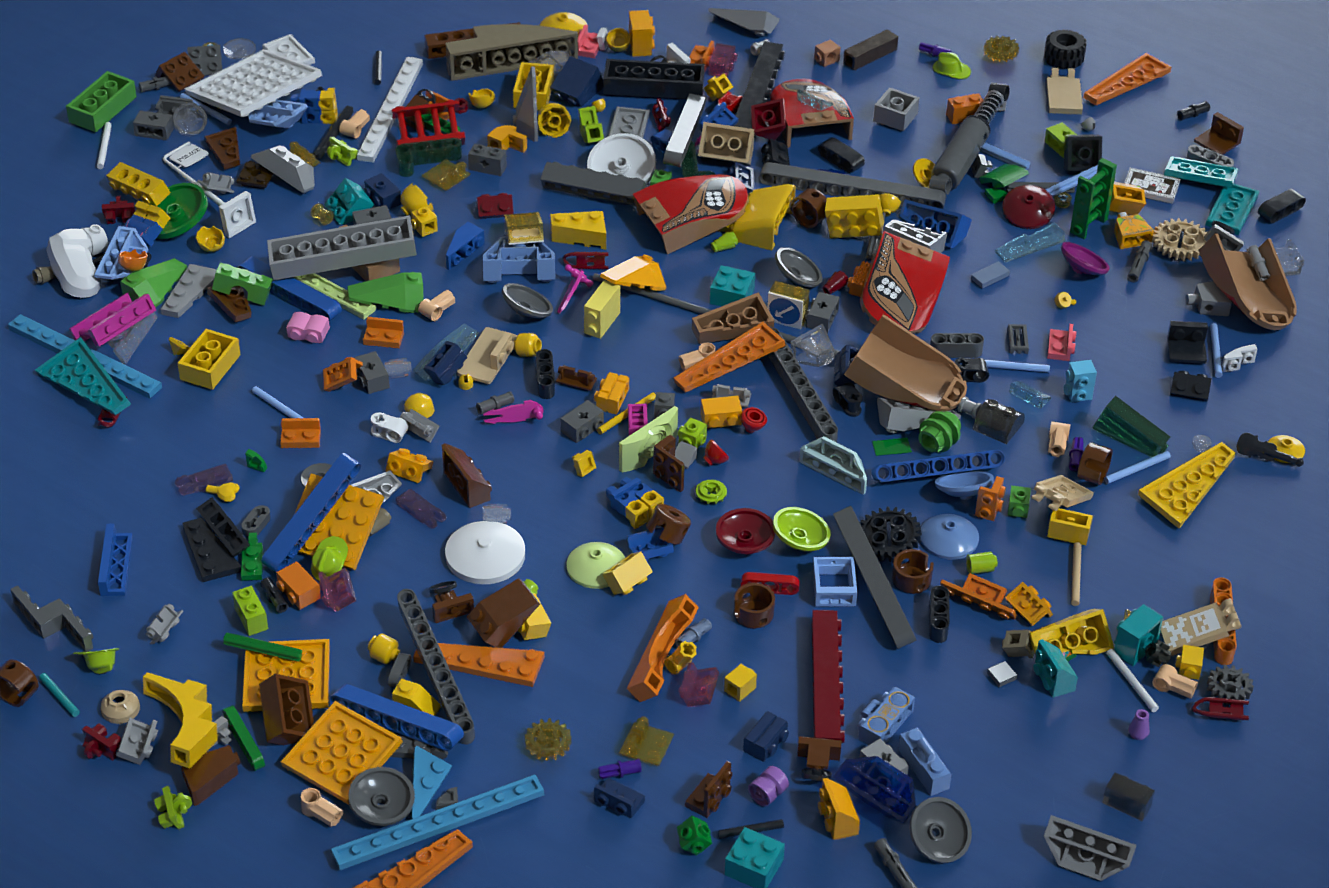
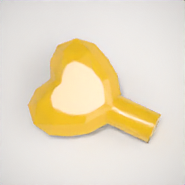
[206,482,240,502]

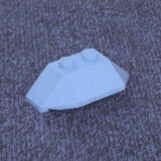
[248,100,307,128]
[94,226,148,280]

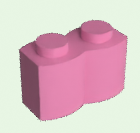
[286,312,330,343]

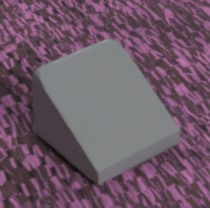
[675,441,697,469]

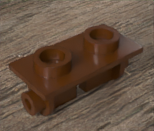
[556,365,597,391]

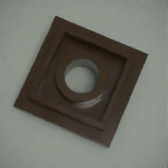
[236,161,274,189]

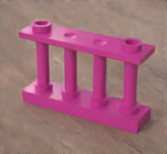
[69,293,156,347]

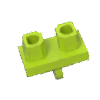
[327,137,358,166]
[154,786,192,829]

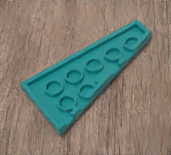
[35,337,131,415]

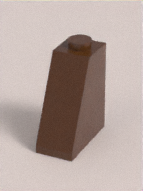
[180,745,240,806]

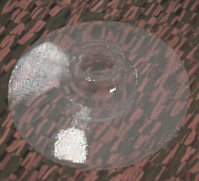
[223,38,256,59]

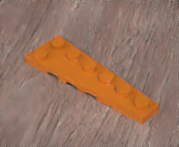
[1083,53,1171,105]
[674,322,786,393]
[413,643,545,687]
[354,829,473,888]

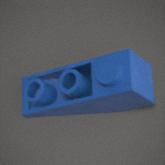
[446,222,485,270]

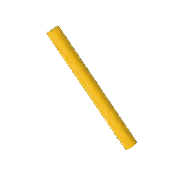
[597,392,656,435]

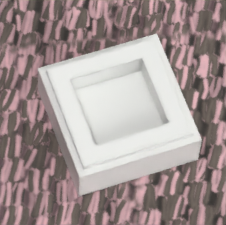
[597,28,608,51]

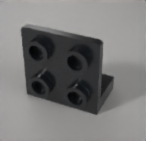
[1167,321,1208,364]

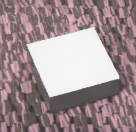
[987,661,1017,687]

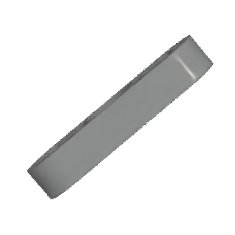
[1187,145,1234,167]

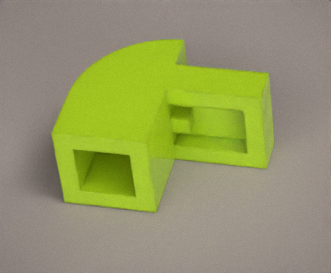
[578,106,604,143]

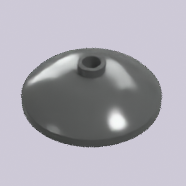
[775,247,822,288]
[502,283,553,318]
[349,767,415,826]
[910,797,972,863]

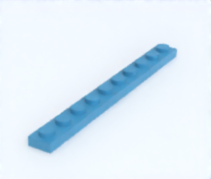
[8,314,162,398]
[331,775,544,870]

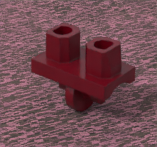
[102,196,136,224]
[82,723,121,761]

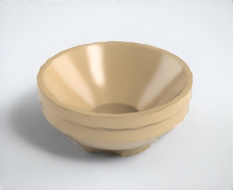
[101,690,140,724]

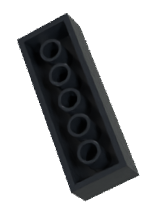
[603,59,705,99]

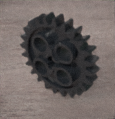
[860,506,922,562]

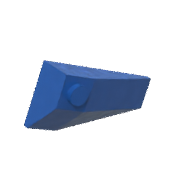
[899,200,972,248]

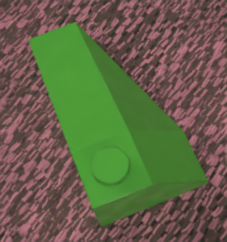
[120,258,188,308]

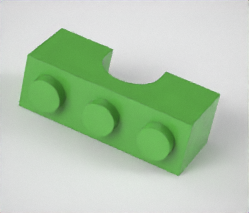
[212,262,273,305]

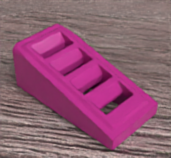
[628,404,648,436]

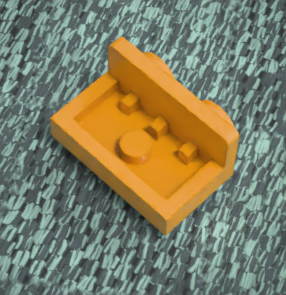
[386,448,433,483]

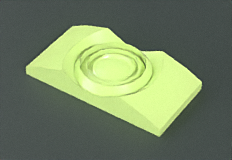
[619,406,678,473]

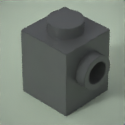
[654,392,675,419]

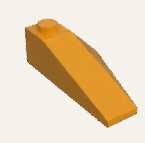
[600,254,666,291]

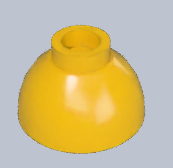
[879,194,901,216]

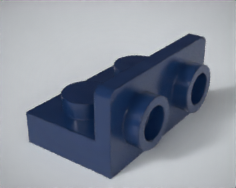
[726,162,754,194]
[594,778,645,818]

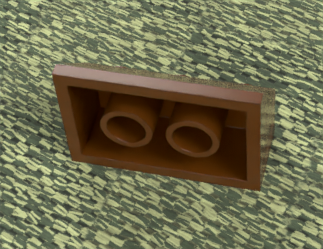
[442,443,492,508]
[259,673,314,745]

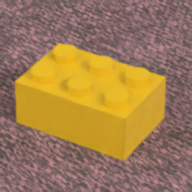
[513,62,554,111]
[825,194,884,238]
[178,329,241,390]

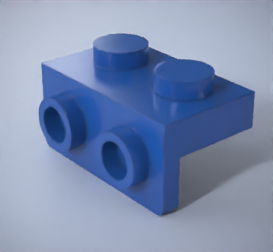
[700,102,738,131]
[627,527,674,561]

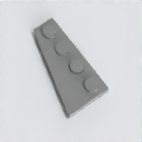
[161,264,217,318]

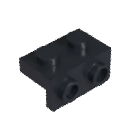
[761,139,790,166]
[1170,371,1212,401]

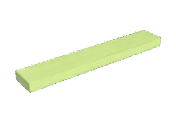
[293,273,376,320]

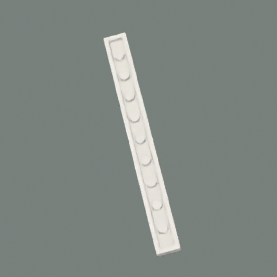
[357,57,423,163]

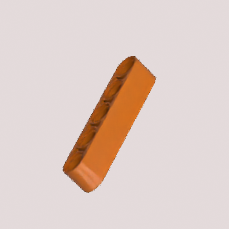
[1210,577,1237,665]

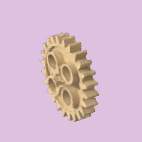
[1152,218,1207,261]

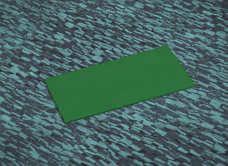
[872,438,912,456]

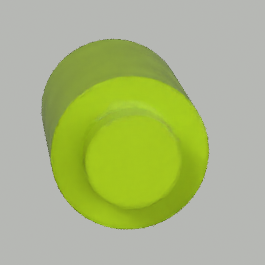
[966,552,998,574]

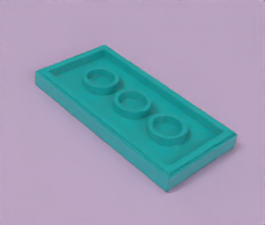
[1164,156,1238,188]
[1205,184,1259,235]

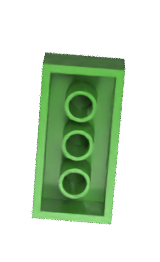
[66,71,137,132]

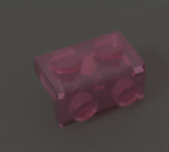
[318,568,357,612]
[679,662,719,707]

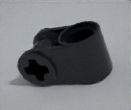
[955,357,989,383]
[833,382,863,417]

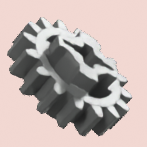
[1207,665,1254,705]

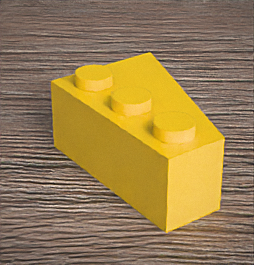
[550,211,606,250]

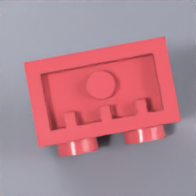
[578,25,600,59]
[1047,324,1076,361]

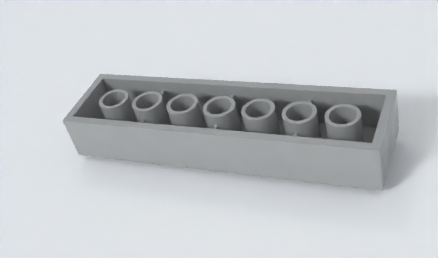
[267,215,417,280]

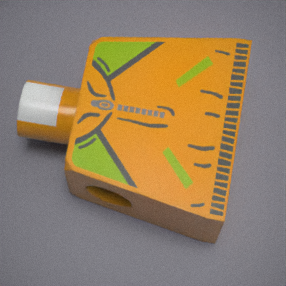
[1114,212,1154,249]

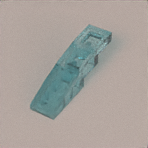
[413,324,479,381]

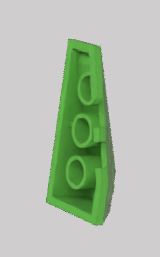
[347,272,423,313]

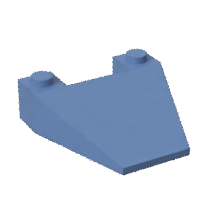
[483,236,555,283]

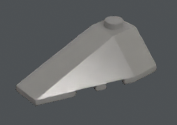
[708,8,779,36]
[351,471,402,504]

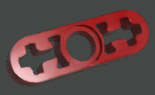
[741,572,800,595]

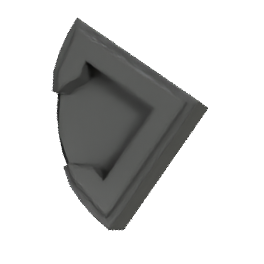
[436,787,458,810]

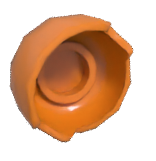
[118,249,148,271]

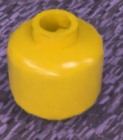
[513,333,542,357]
[368,633,400,664]

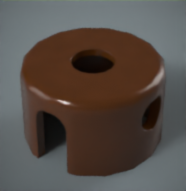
[791,188,827,228]
[1077,442,1113,485]
[646,504,691,544]
[892,549,934,594]
[734,583,775,629]
[0,659,39,707]

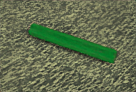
[223,633,303,662]

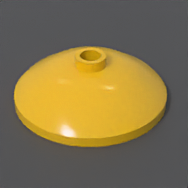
[540,12,587,35]

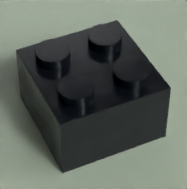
[1064,134,1102,171]

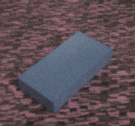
[971,261,1010,288]

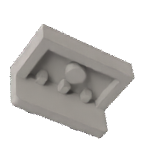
[116,718,158,765]

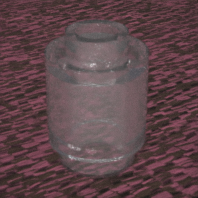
[384,358,412,378]
[483,504,511,524]

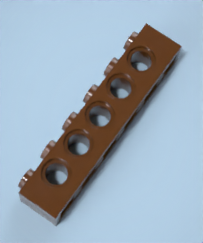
[425,22,521,59]

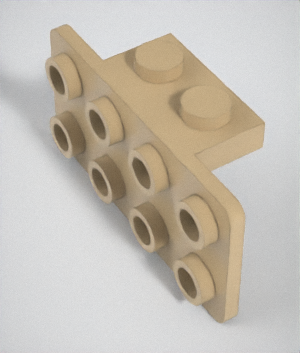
[457,327,518,384]

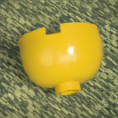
[537,103,571,138]
[401,183,434,216]

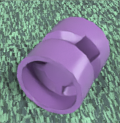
[748,766,789,807]

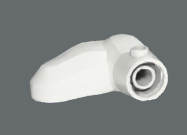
[46,224,108,298]

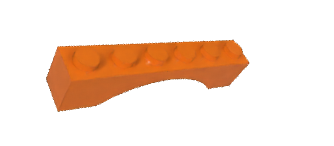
[627,594,699,702]

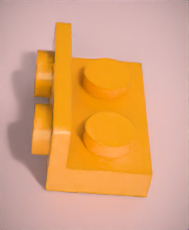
[1005,582,1053,626]

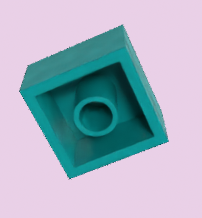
[710,265,755,307]
[1114,604,1163,666]
[724,827,785,888]

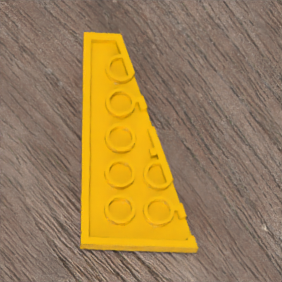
[1138,442,1235,529]

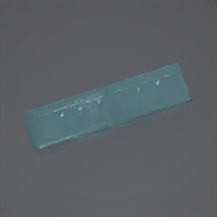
[995,222,1066,263]

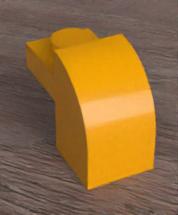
[487,125,527,153]

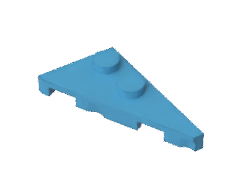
[411,745,452,819]

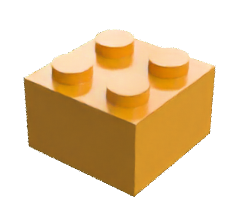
[629,10,655,57]

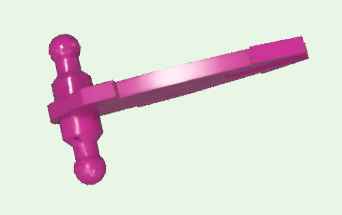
[557,264,593,313]
[483,400,544,424]

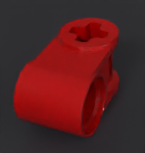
[718,91,743,114]

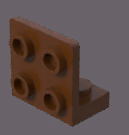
[155,52,204,92]
[1194,112,1244,155]
[653,435,685,492]
[685,761,732,818]

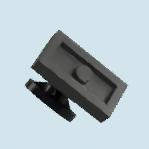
[1204,221,1244,251]

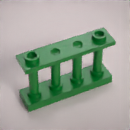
[1070,158,1117,239]

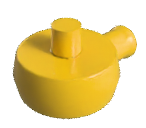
[1055,292,1076,309]

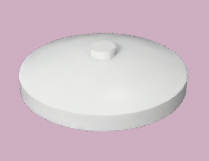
[587,133,656,184]
[445,521,525,584]

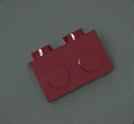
[477,193,514,219]

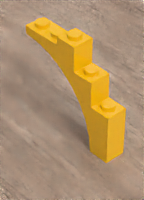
[143,672,217,768]

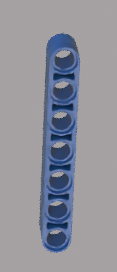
[237,256,342,322]
[871,450,1005,482]
[261,453,361,573]
[329,684,464,751]

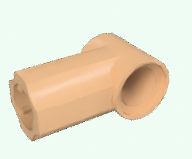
[339,109,370,139]
[418,290,455,321]
[679,342,715,371]
[1048,421,1070,457]
[1152,664,1198,698]
[301,788,343,827]

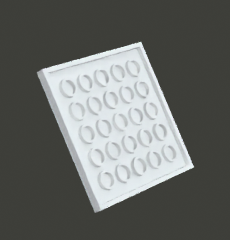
[185,49,322,117]

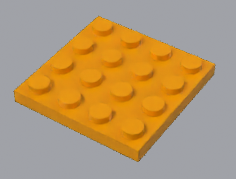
[295,473,384,570]
[242,639,330,712]
[281,701,403,805]

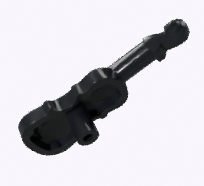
[1236,432,1304,467]

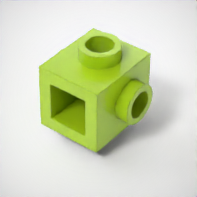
[677,417,707,449]

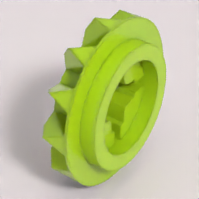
[696,480,727,504]

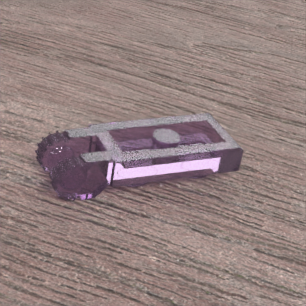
[175,463,233,495]
[396,488,446,529]

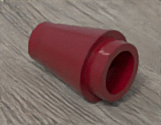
[822,271,848,294]

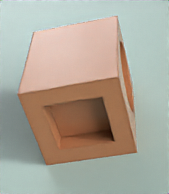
[814,39,841,67]

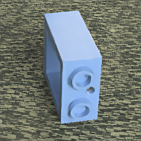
[813,557,857,607]

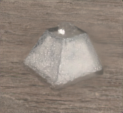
[528,51,569,76]
[790,324,835,367]

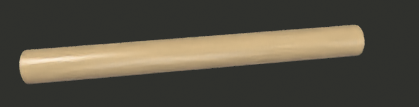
[1071,542,1082,606]

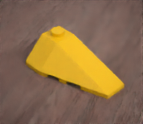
[1029,609,1114,655]

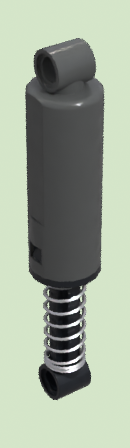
[929,83,1010,195]

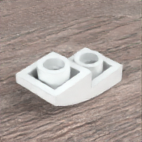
[1222,344,1257,372]

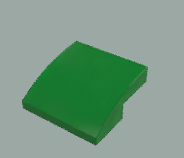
[979,164,1029,188]

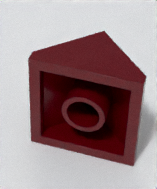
[751,98,786,140]

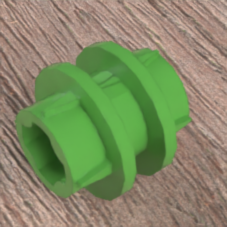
[919,411,961,452]

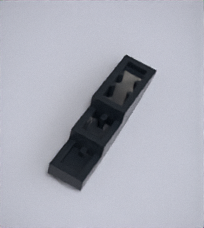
[196,497,250,557]

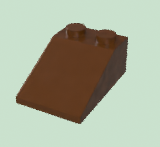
[467,578,540,648]

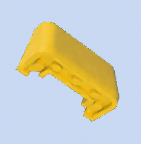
[730,184,796,251]

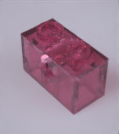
[709,43,738,78]

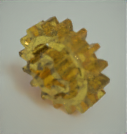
[984,35,1019,62]
[525,718,572,761]

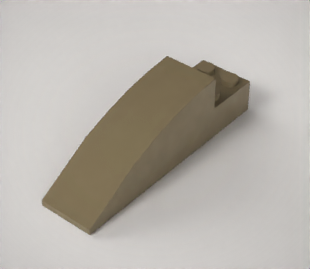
[446,24,578,81]

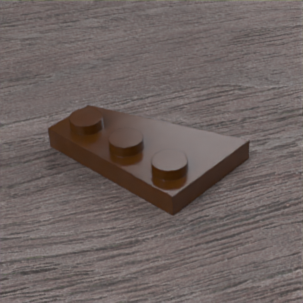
[204,127,240,170]
[207,286,251,322]

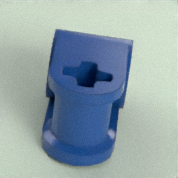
[650,129,673,154]

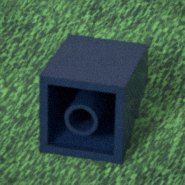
[550,56,603,107]

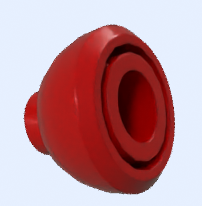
[741,407,767,433]
[703,440,729,465]

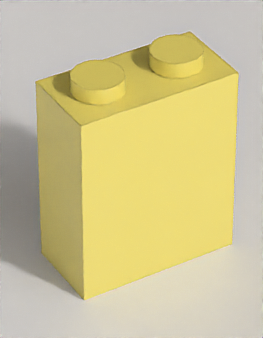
[584,280,620,339]

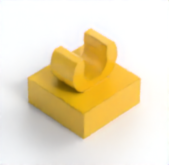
[572,450,596,477]

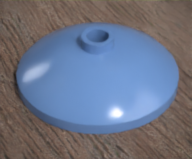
[935,471,994,500]
[921,514,979,560]

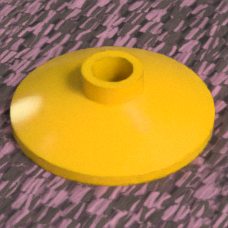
[913,158,935,188]
[1268,435,1305,463]

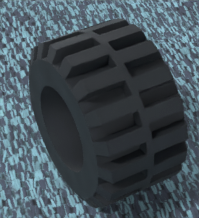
[1044,29,1087,69]

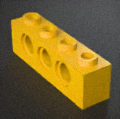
[106,162,171,207]

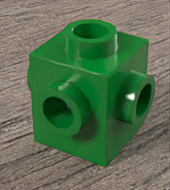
[676,816,713,855]

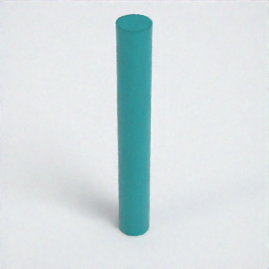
[39,673,80,717]

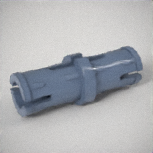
[675,618,712,647]

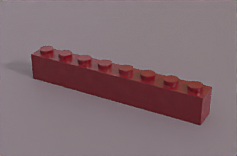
[812,610,845,743]

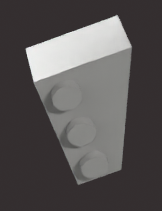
[884,219,947,253]

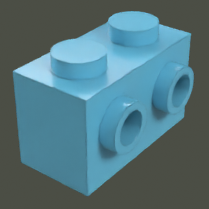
[1064,360,1097,402]

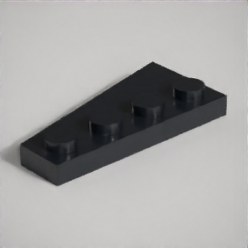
[182,518,242,582]

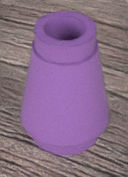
[1128,709,1150,740]

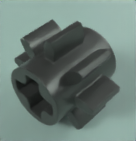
[1145,640,1171,667]

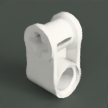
[371,412,409,443]

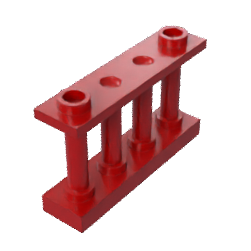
[391,100,465,153]

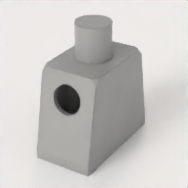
[1186,281,1232,316]

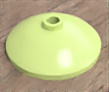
[567,542,625,589]

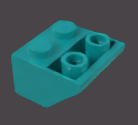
[324,178,374,225]
[1033,639,1078,697]

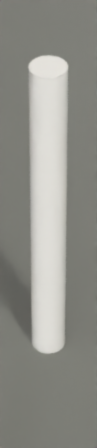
[97,122,112,169]
[1106,649,1159,712]

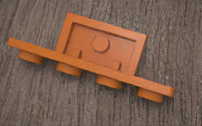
[940,573,1017,620]

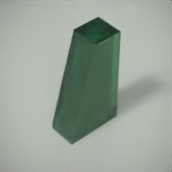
[1092,395,1171,457]

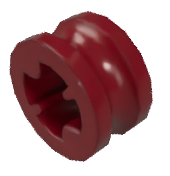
[454,98,468,114]

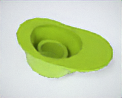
[933,52,971,79]
[311,536,348,582]
[73,648,119,674]

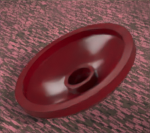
[1003,185,1055,229]
[716,508,775,554]

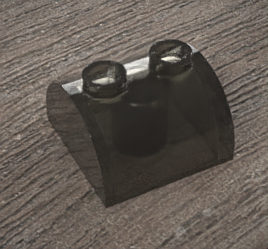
[973,399,1025,444]

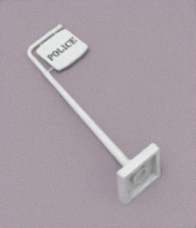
[163,141,256,238]

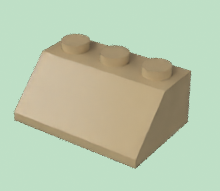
[698,122,754,165]

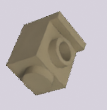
[1002,630,1034,658]

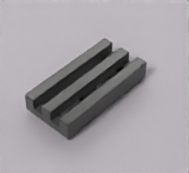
[1007,324,1029,354]

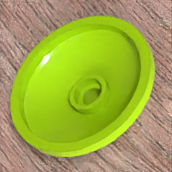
[772,507,831,551]

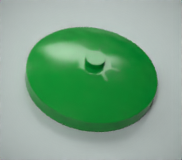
[149,183,208,239]

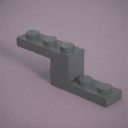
[10,585,94,651]

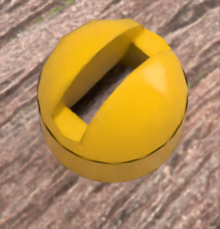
[592,99,606,112]
[458,374,473,390]

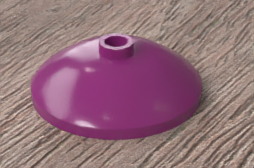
[1061,242,1110,275]

